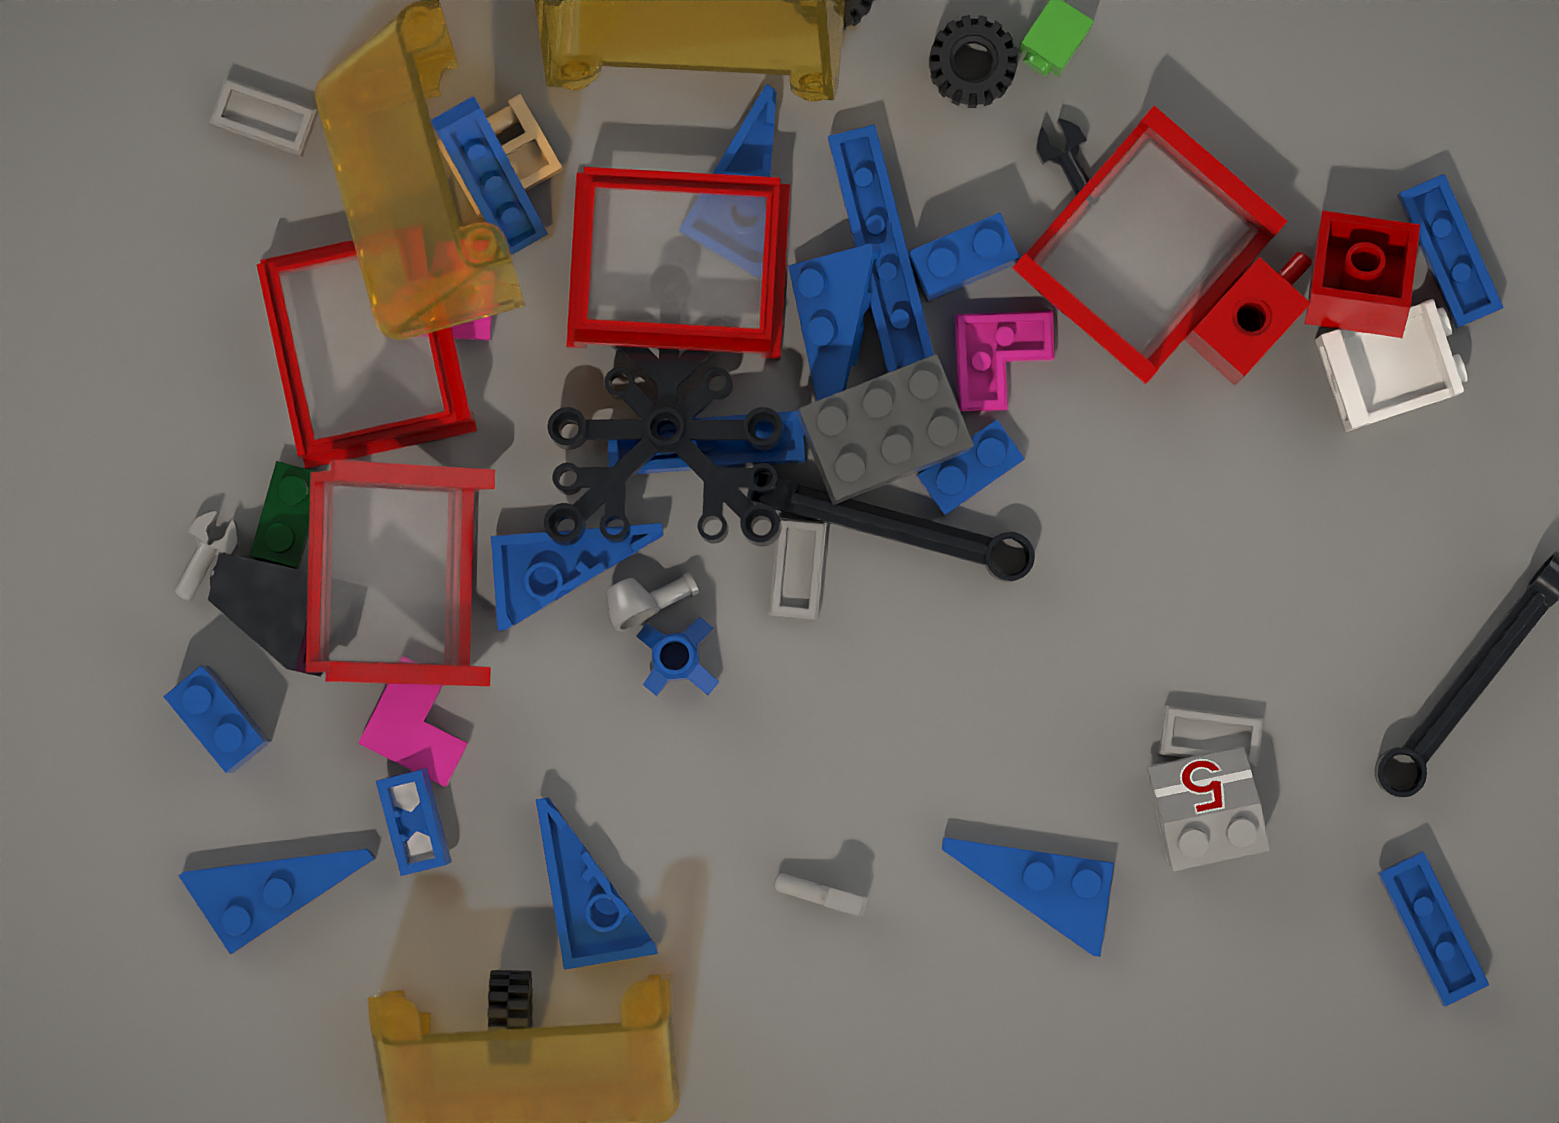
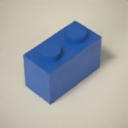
[909,212,1020,302]
[163,665,271,773]

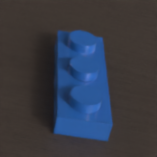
[1397,174,1504,329]
[1377,851,1489,1007]

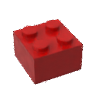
[1305,210,1420,338]

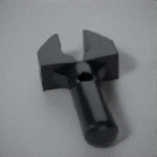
[1036,119,1099,208]

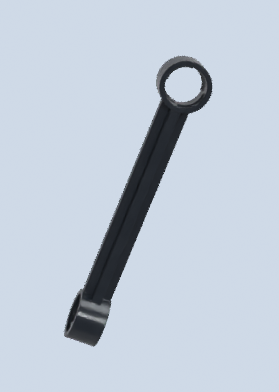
[746,473,1035,582]
[1374,551,1559,797]

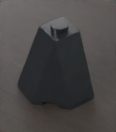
[208,552,367,677]

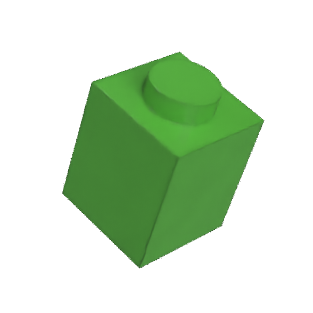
[1019,0,1094,77]

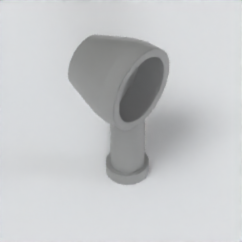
[606,572,699,632]

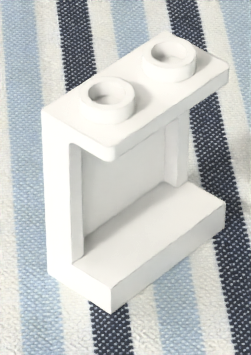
[1315,299,1467,432]

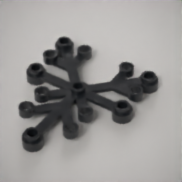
[544,264,784,547]

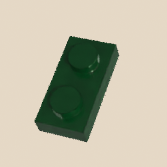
[250,461,316,569]

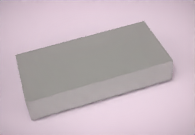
[209,77,319,157]
[769,518,827,620]
[1159,706,1264,767]

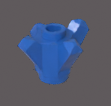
[636,616,720,696]

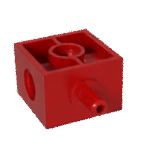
[1184,252,1312,385]

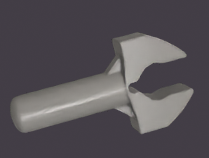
[175,511,240,600]
[774,873,868,917]

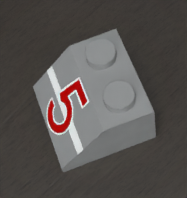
[1147,746,1270,871]

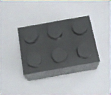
[796,354,974,505]

